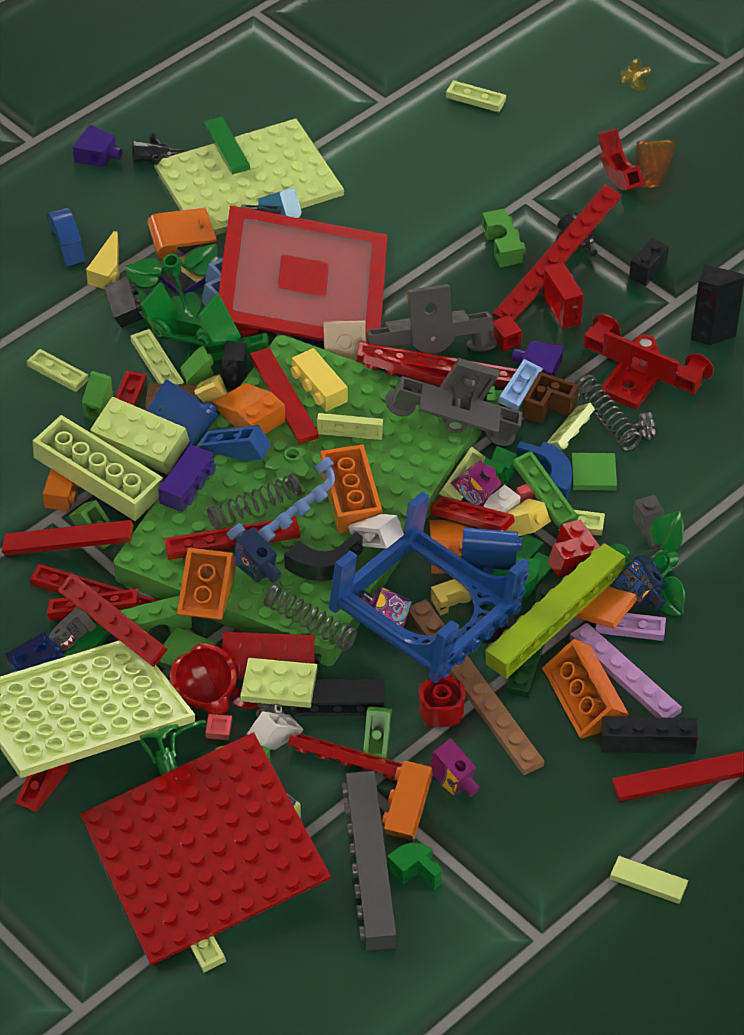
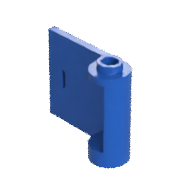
[146,379,219,453]
[462,527,523,575]

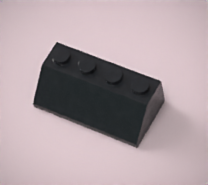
[691,264,744,345]

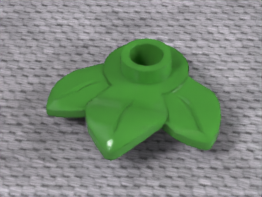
[265,447,309,483]

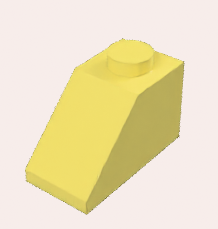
[506,499,551,536]

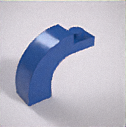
[46,208,86,267]
[517,441,572,500]

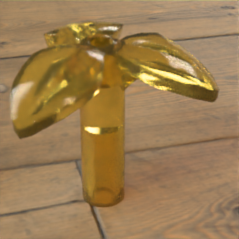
[620,58,651,91]

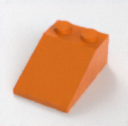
[212,383,285,434]
[429,520,474,574]
[177,548,237,620]

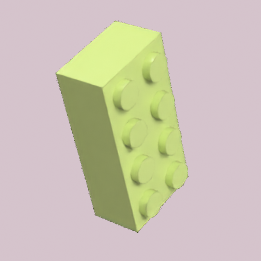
[90,397,190,475]

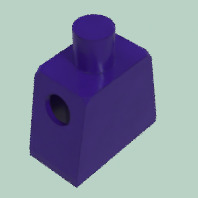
[73,124,123,167]
[511,341,564,376]

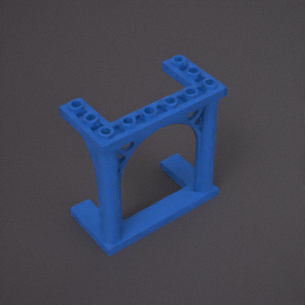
[329,491,530,683]

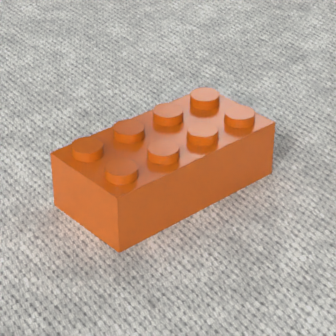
[320,444,382,534]

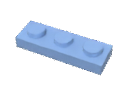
[498,359,543,411]

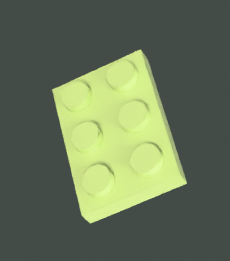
[241,658,318,708]

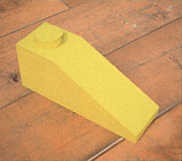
[86,231,120,290]
[194,374,228,403]

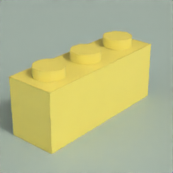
[291,348,348,412]

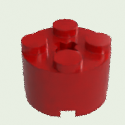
[418,674,466,727]

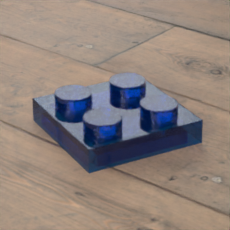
[5,632,65,672]

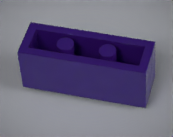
[158,445,216,512]

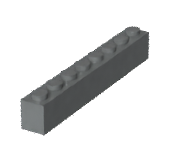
[342,771,396,951]

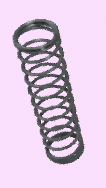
[576,375,641,450]
[207,473,302,530]
[264,584,357,651]

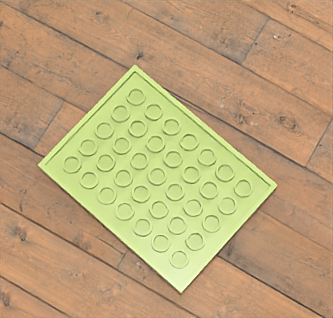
[154,119,344,235]
[0,640,195,778]

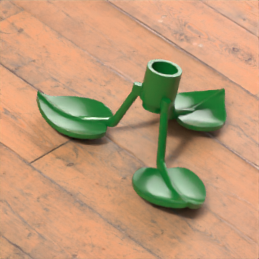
[125,244,218,317]
[609,511,685,615]
[100,720,207,775]

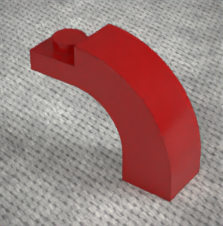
[597,129,645,190]

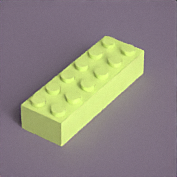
[33,415,163,521]

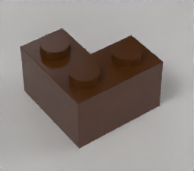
[522,372,579,424]

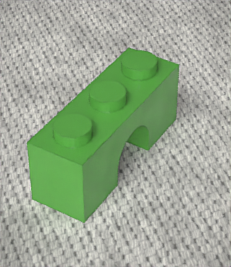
[482,208,526,267]
[120,595,192,633]

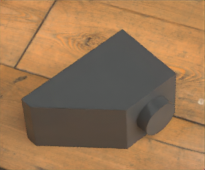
[633,495,665,549]

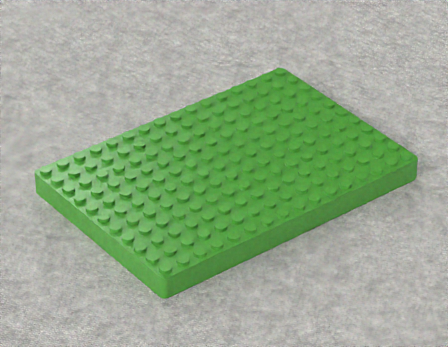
[114,335,483,666]

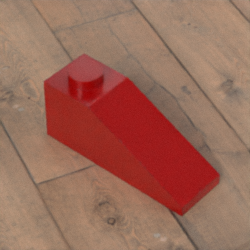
[15,762,71,812]

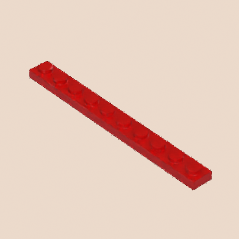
[492,184,621,321]

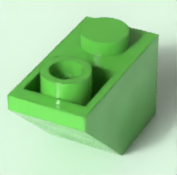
[181,346,214,395]
[82,371,113,421]

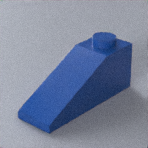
[198,425,271,461]

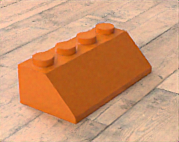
[542,639,629,739]

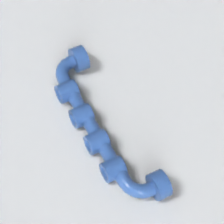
[226,457,335,543]

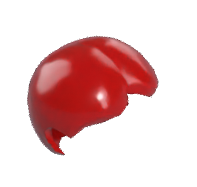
[170,643,237,715]

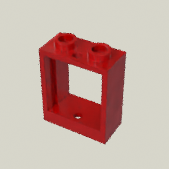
[542,262,584,329]

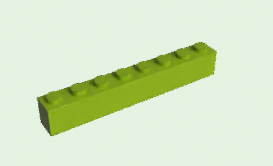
[485,543,625,679]

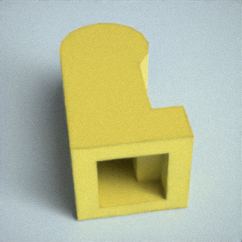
[430,579,472,616]

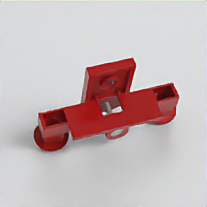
[583,314,714,410]

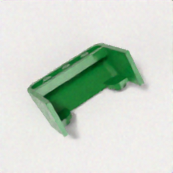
[140,283,241,347]

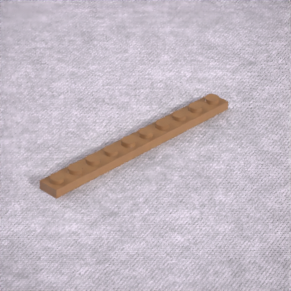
[408,599,544,776]

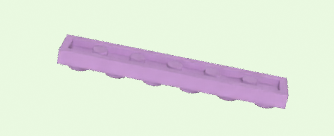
[570,623,682,718]

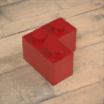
[548,520,600,578]

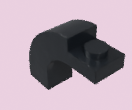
[284,532,363,581]

